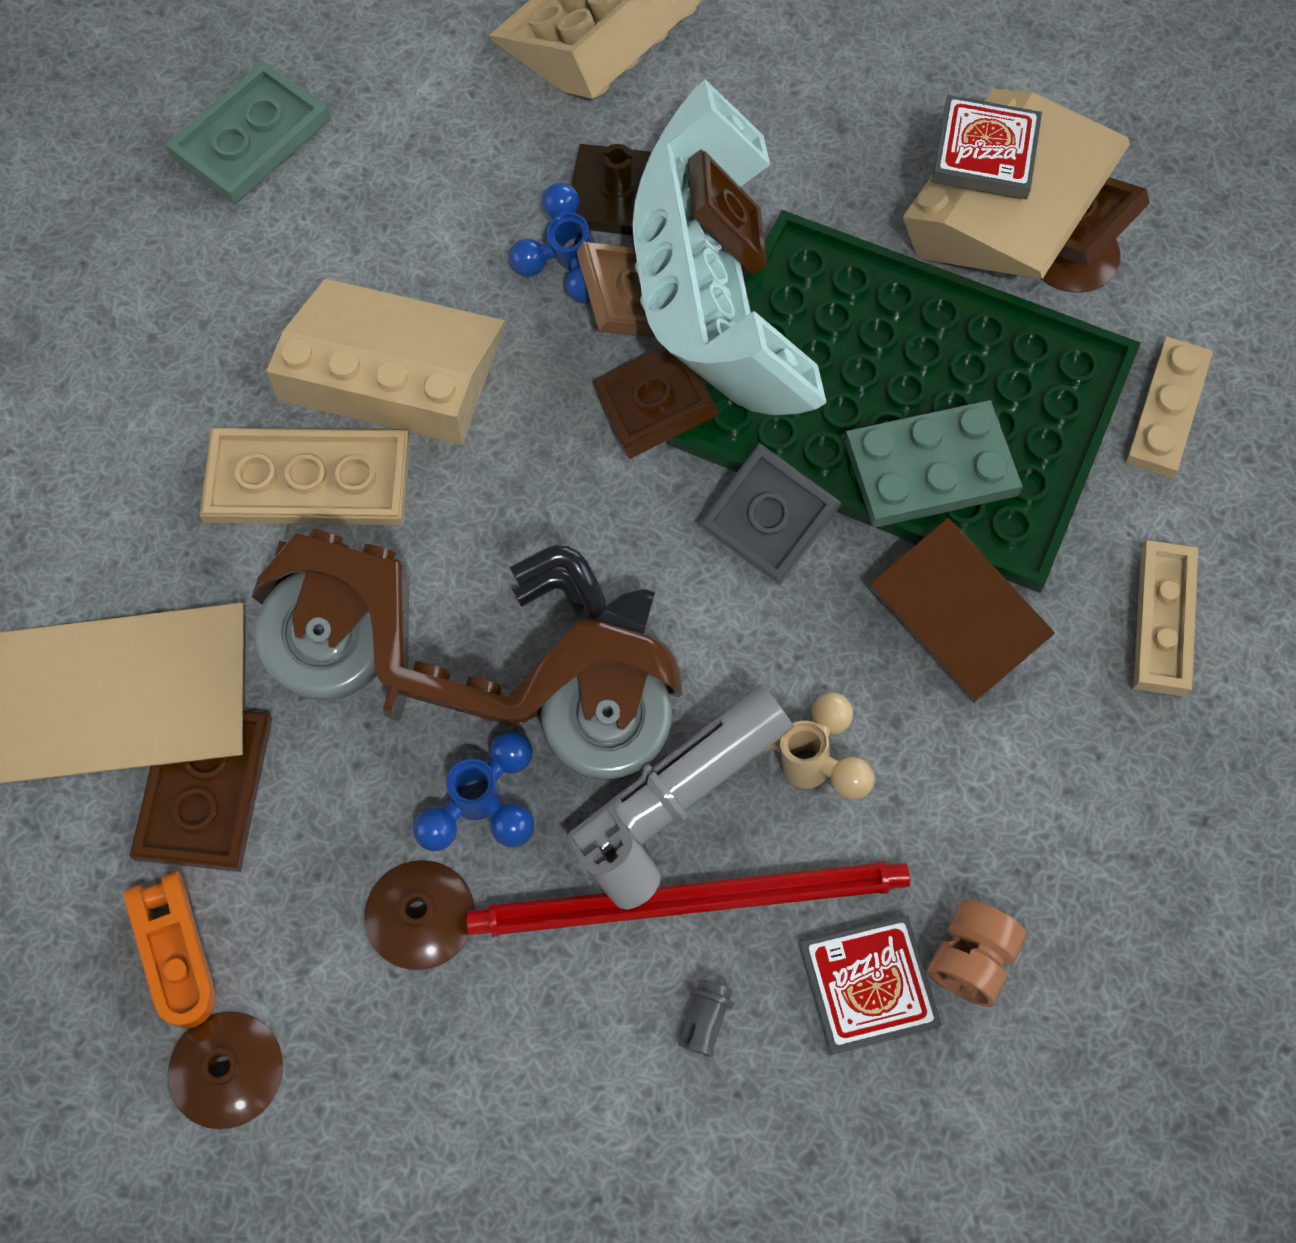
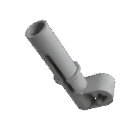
[565,685,794,909]

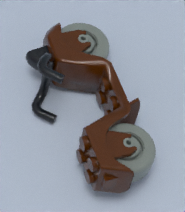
[252,528,682,780]

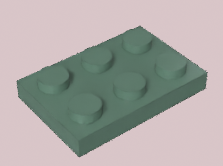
[165,61,331,205]
[844,400,1023,528]

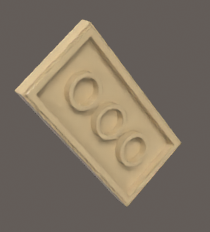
[200,428,410,525]

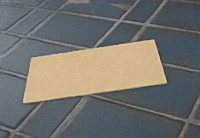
[0,603,244,784]

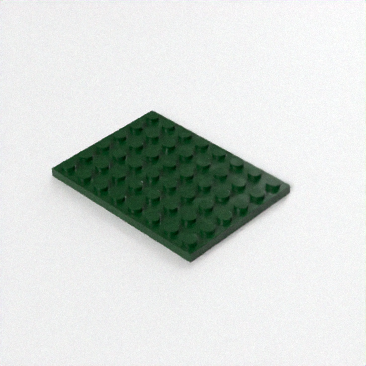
[667,210,1141,593]

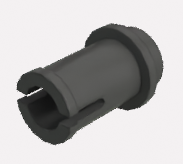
[678,979,734,1057]

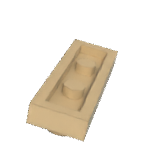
[1125,336,1213,479]
[1133,540,1198,697]

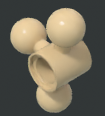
[761,692,875,800]

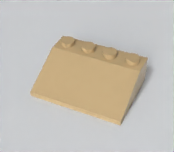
[489,0,703,99]
[903,89,1130,279]
[266,278,506,445]

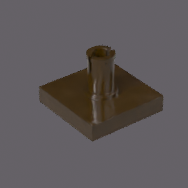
[572,144,652,235]

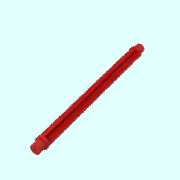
[467,861,910,937]

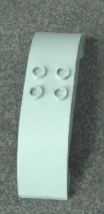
[633,80,827,415]

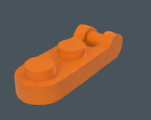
[124,870,216,1029]

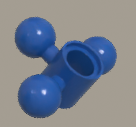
[509,183,596,303]
[413,731,535,851]

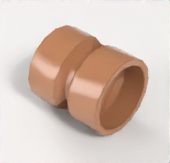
[926,899,1028,1007]

